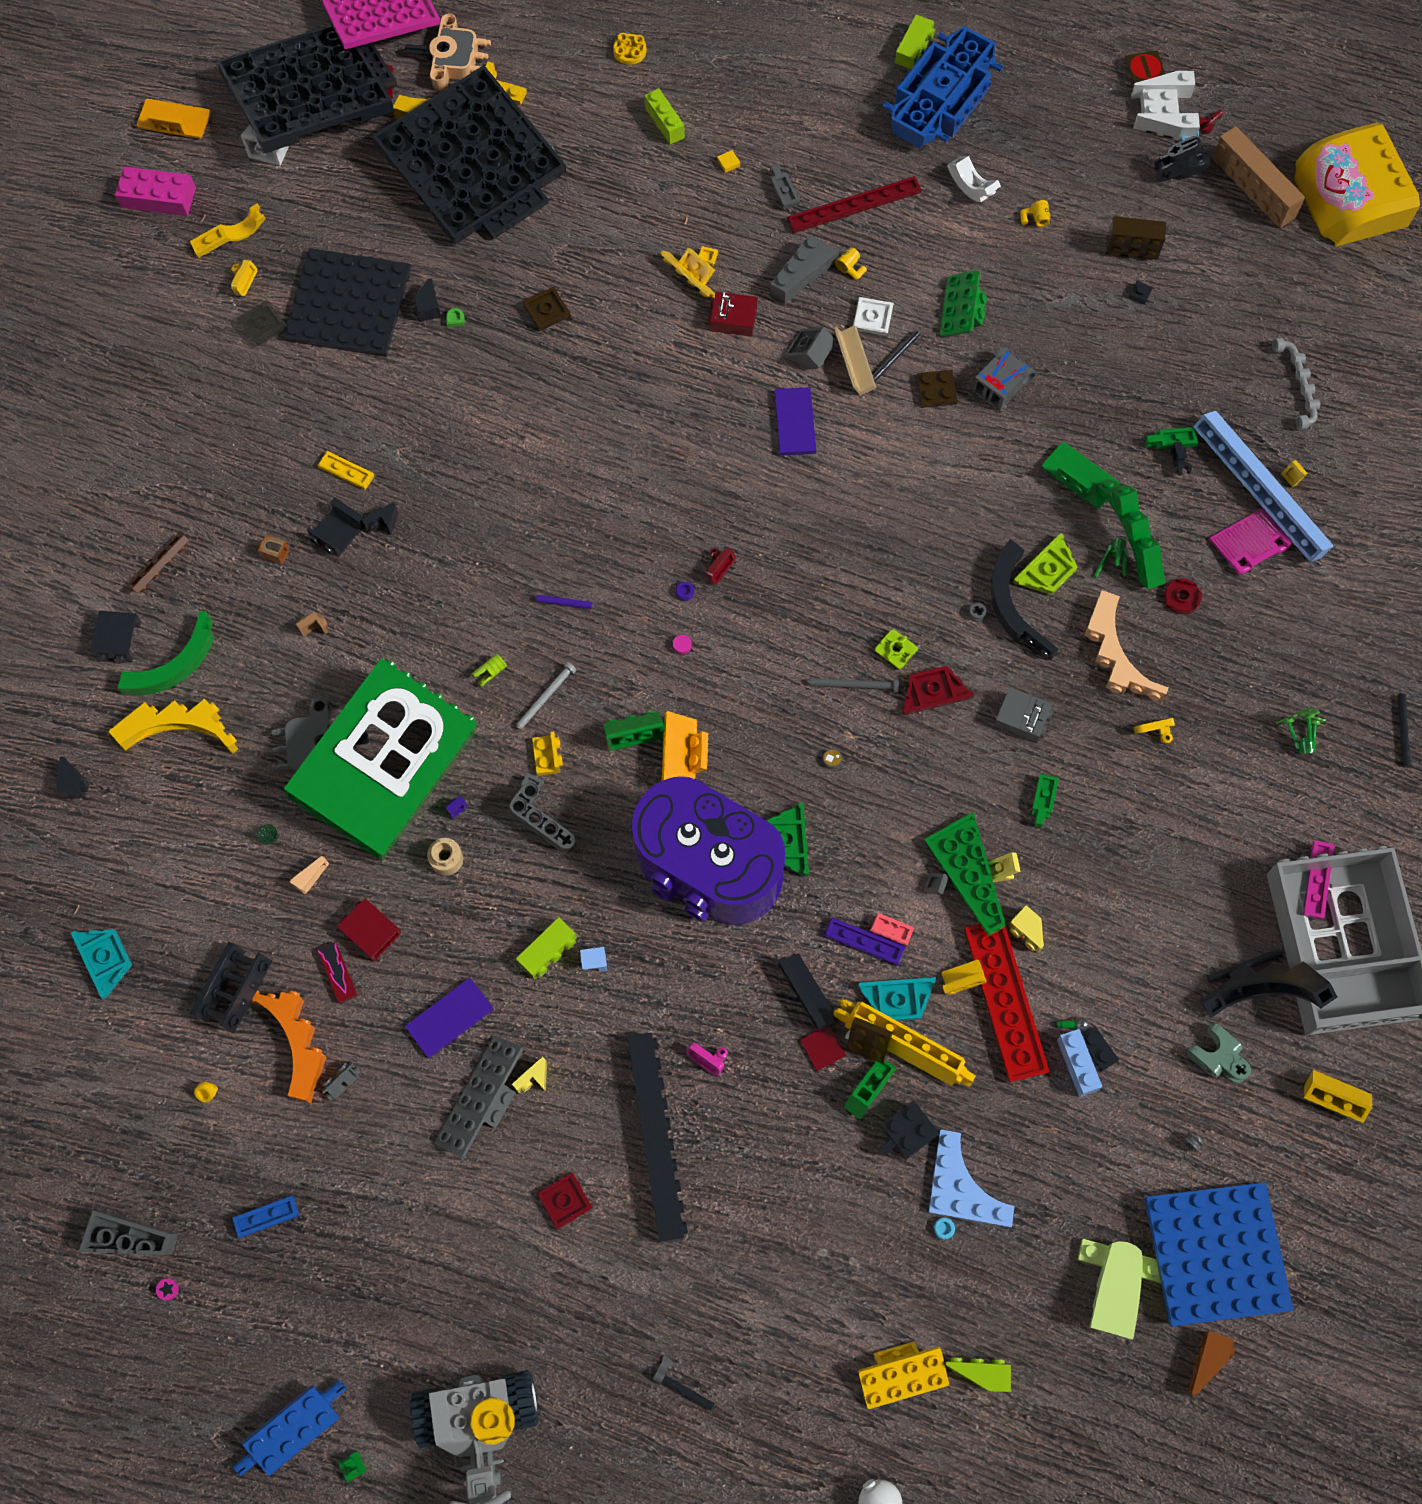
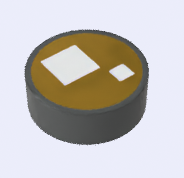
[823,749,842,769]

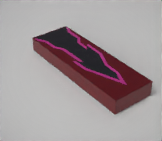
[317,941,358,1004]

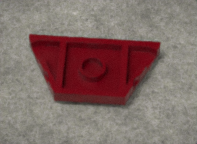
[903,665,975,715]

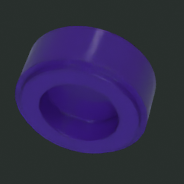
[676,582,694,601]

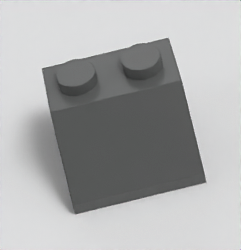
[784,326,836,369]

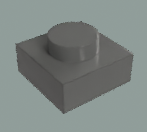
[923,873,949,895]

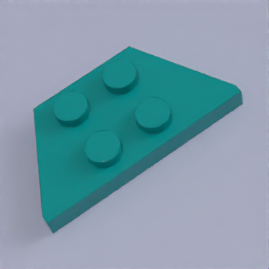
[71,929,133,1000]
[858,977,936,1021]

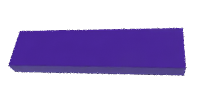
[824,917,905,966]

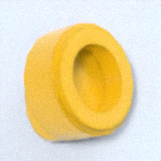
[194,1082,218,1103]

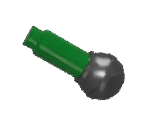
[1058,1017,1089,1031]

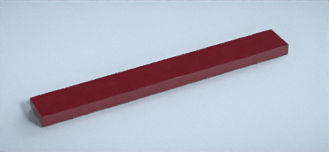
[787,176,922,234]

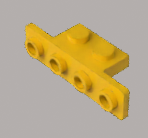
[660,248,715,298]

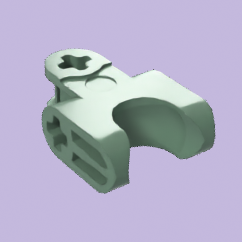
[1187,1023,1251,1083]

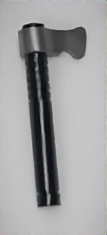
[652,1356,715,1411]

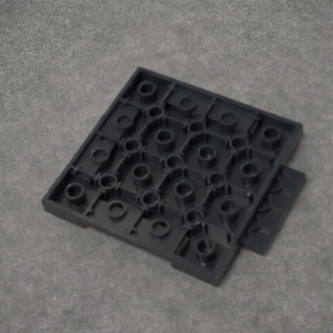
[216,25,397,154]
[372,65,566,245]

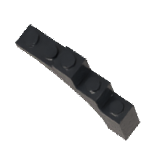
[1199,961,1338,1018]

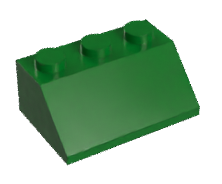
[603,711,664,751]

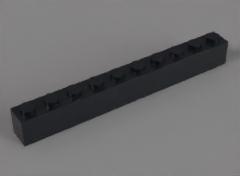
[628,1032,688,1244]

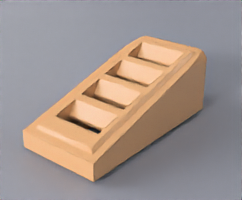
[290,856,329,894]

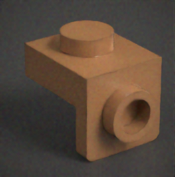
[296,612,328,637]

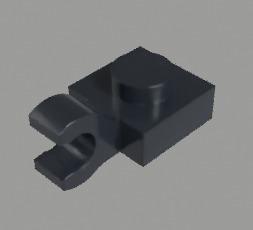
[1170,441,1192,476]

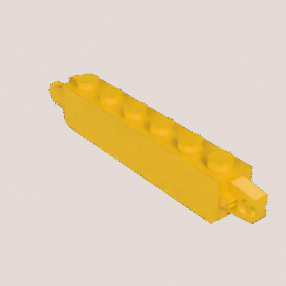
[833,999,975,1087]

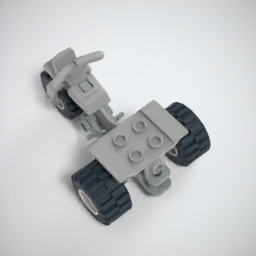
[410,1370,539,1504]

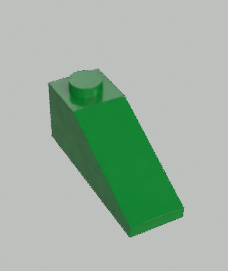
[843,1060,896,1119]

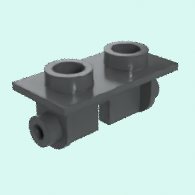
[321,1061,361,1101]

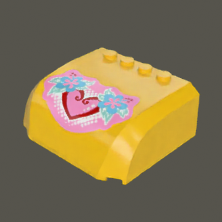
[1294,122,1420,247]

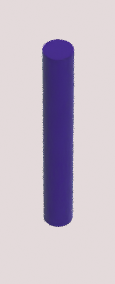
[536,594,593,609]

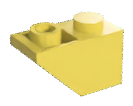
[1008,905,1044,953]

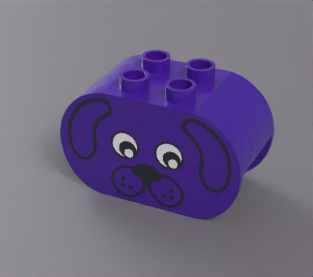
[632,776,785,925]

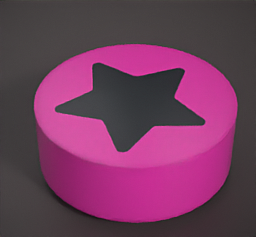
[156,1278,179,1301]

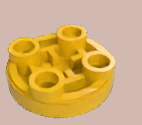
[613,33,647,65]

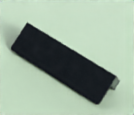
[778,953,839,1033]

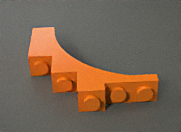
[251,990,327,1104]

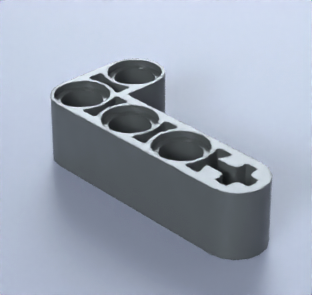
[509,782,575,852]

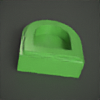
[446,308,465,327]

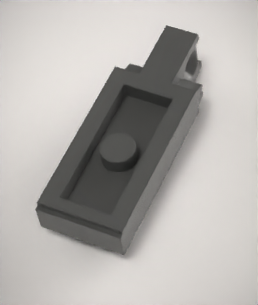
[770,164,800,209]

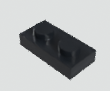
[1082,1026,1119,1072]

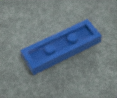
[233,1196,300,1239]

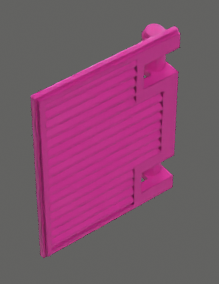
[1208,508,1293,575]

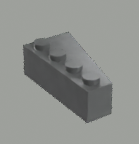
[770,234,839,304]
[79,1210,179,1255]

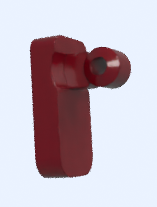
[706,547,736,584]

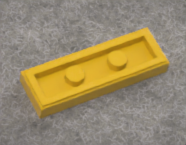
[318,451,374,490]

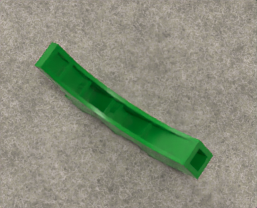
[1096,479,1165,590]

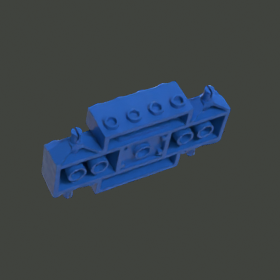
[883,26,1004,149]

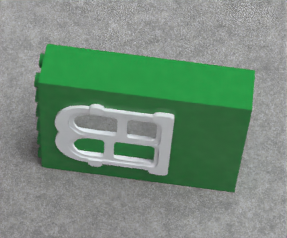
[284,658,477,862]

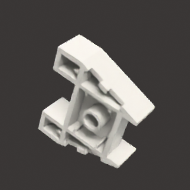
[1131,71,1200,141]

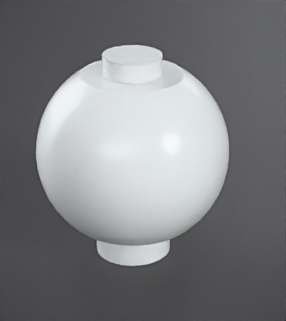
[859,1479,902,1504]

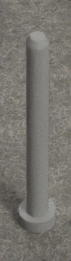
[516,662,576,730]

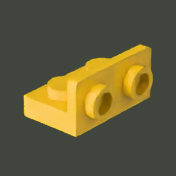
[532,731,563,776]

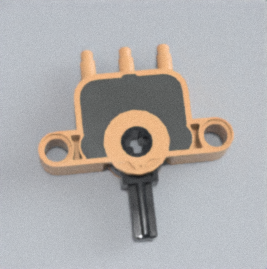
[405,14,491,92]

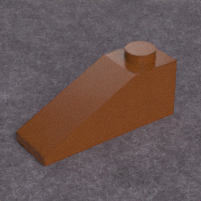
[1187,1331,1235,1396]

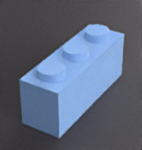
[1057,1029,1102,1097]

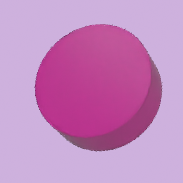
[673,635,692,655]

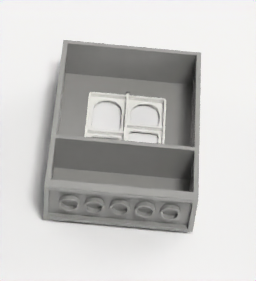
[1267,846,1422,1036]

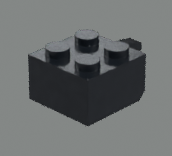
[879,1100,940,1161]

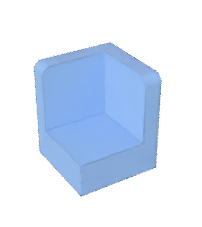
[580,947,607,972]

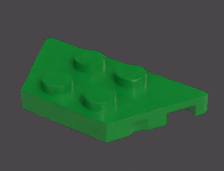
[766,803,809,877]

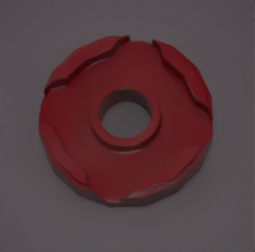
[1164,578,1202,615]

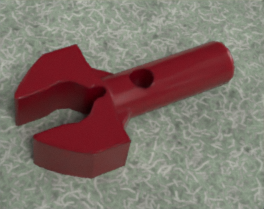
[1199,110,1223,134]

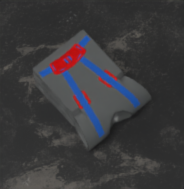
[972,347,1037,411]

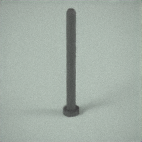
[807,678,899,693]

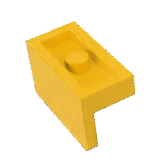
[942,960,987,995]

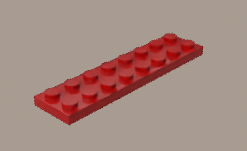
[964,924,1049,1083]

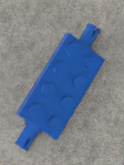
[233,1379,347,1477]

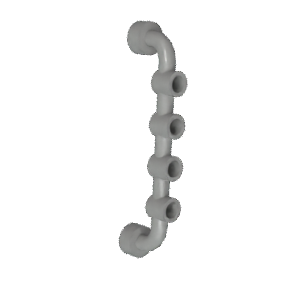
[1272,337,1320,430]

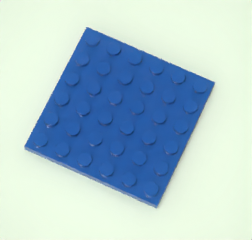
[1144,1182,1294,1327]

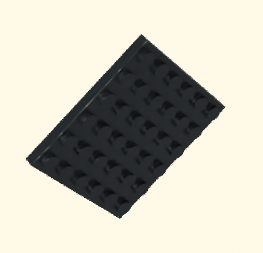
[283,248,411,357]

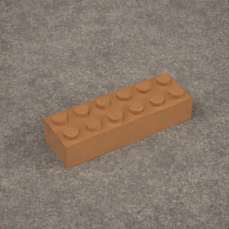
[1212,126,1305,228]

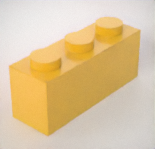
[1304,1070,1372,1123]

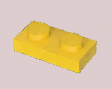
[497,80,527,106]

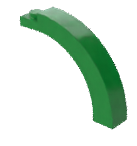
[118,610,214,696]

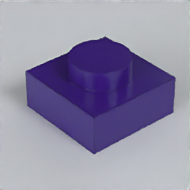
[446,796,468,819]

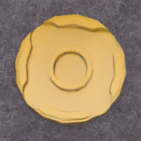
[470,1398,515,1445]

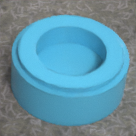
[933,1218,955,1240]

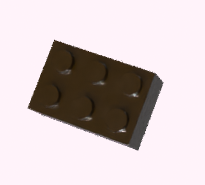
[1105,216,1166,260]

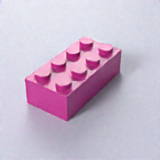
[115,167,196,216]

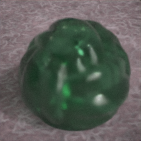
[257,824,278,845]

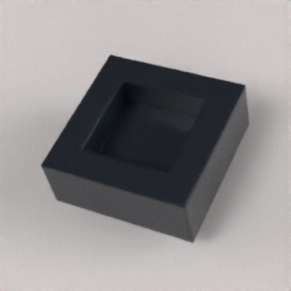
[1129,281,1153,305]

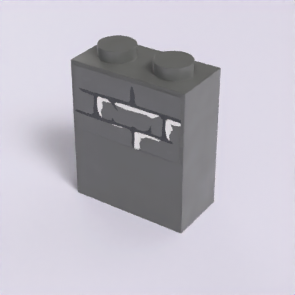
[994,687,1054,743]

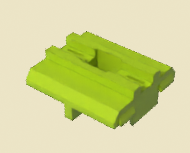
[875,629,918,670]

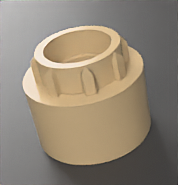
[427,838,463,876]

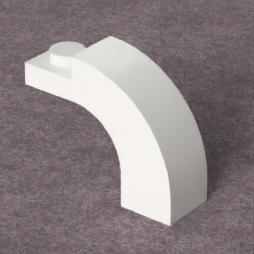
[947,156,1001,202]

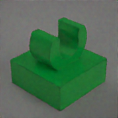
[338,1451,368,1482]

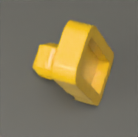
[231,260,257,296]
[1133,718,1175,744]

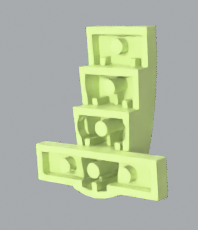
[1077,1239,1161,1340]

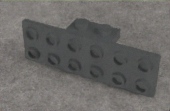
[435,1036,523,1158]

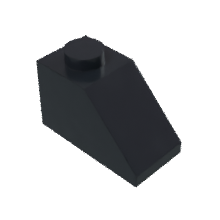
[413,278,441,322]
[56,756,89,799]

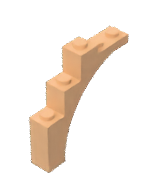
[1084,590,1168,701]

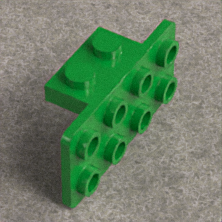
[940,270,987,337]
[1042,442,1120,509]

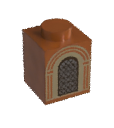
[258,535,290,565]

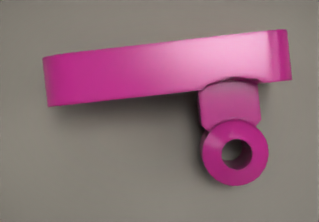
[685,1042,728,1077]

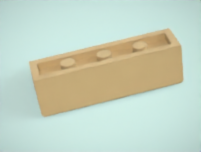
[834,325,876,396]

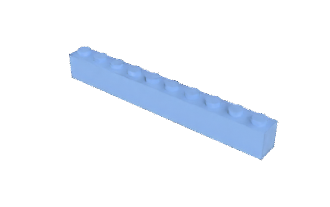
[1193,411,1334,562]

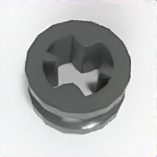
[969,603,987,622]
[1182,1132,1204,1152]

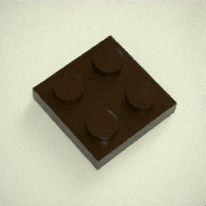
[523,286,571,331]
[916,370,958,408]
[846,1017,893,1064]

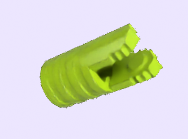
[471,653,507,687]

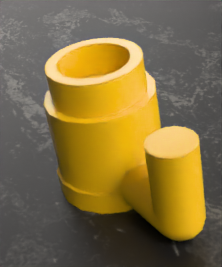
[1020,200,1051,227]
[835,247,867,280]

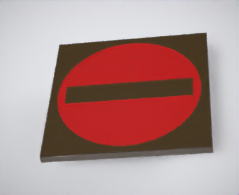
[1125,50,1165,84]

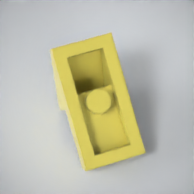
[988,852,1021,882]
[512,1057,547,1093]

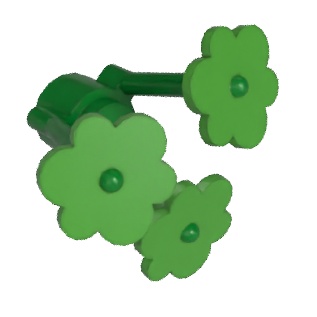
[1276,709,1326,754]

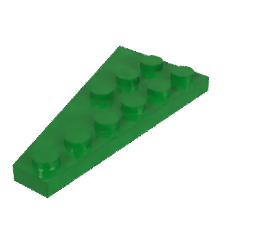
[924,812,1006,937]

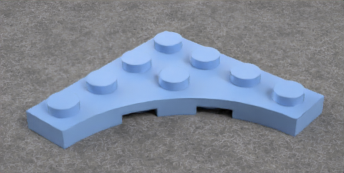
[928,1130,1014,1228]

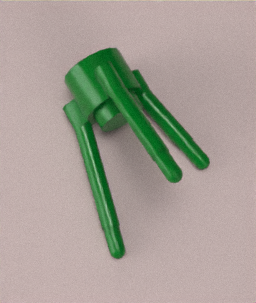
[1094,538,1128,578]

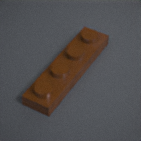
[127,534,189,593]

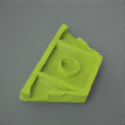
[1013,533,1078,595]

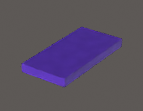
[775,387,816,456]
[405,978,494,1059]

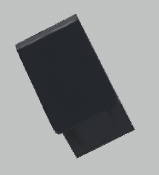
[361,502,398,535]

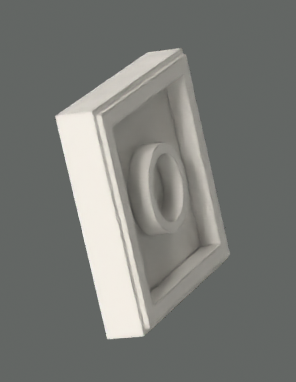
[853,297,894,336]

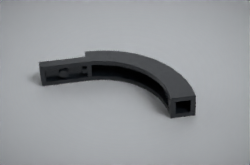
[991,539,1058,661]

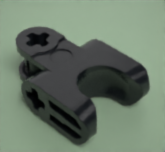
[1154,136,1210,181]

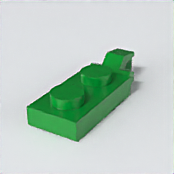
[1145,427,1198,449]
[1032,774,1059,829]

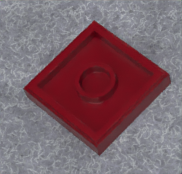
[536,1172,593,1230]

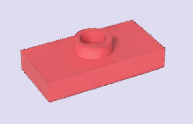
[870,913,914,947]

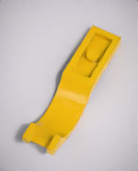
[190,203,266,258]

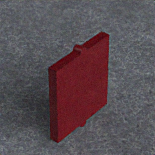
[800,1026,846,1071]

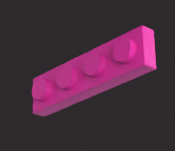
[1303,840,1334,920]

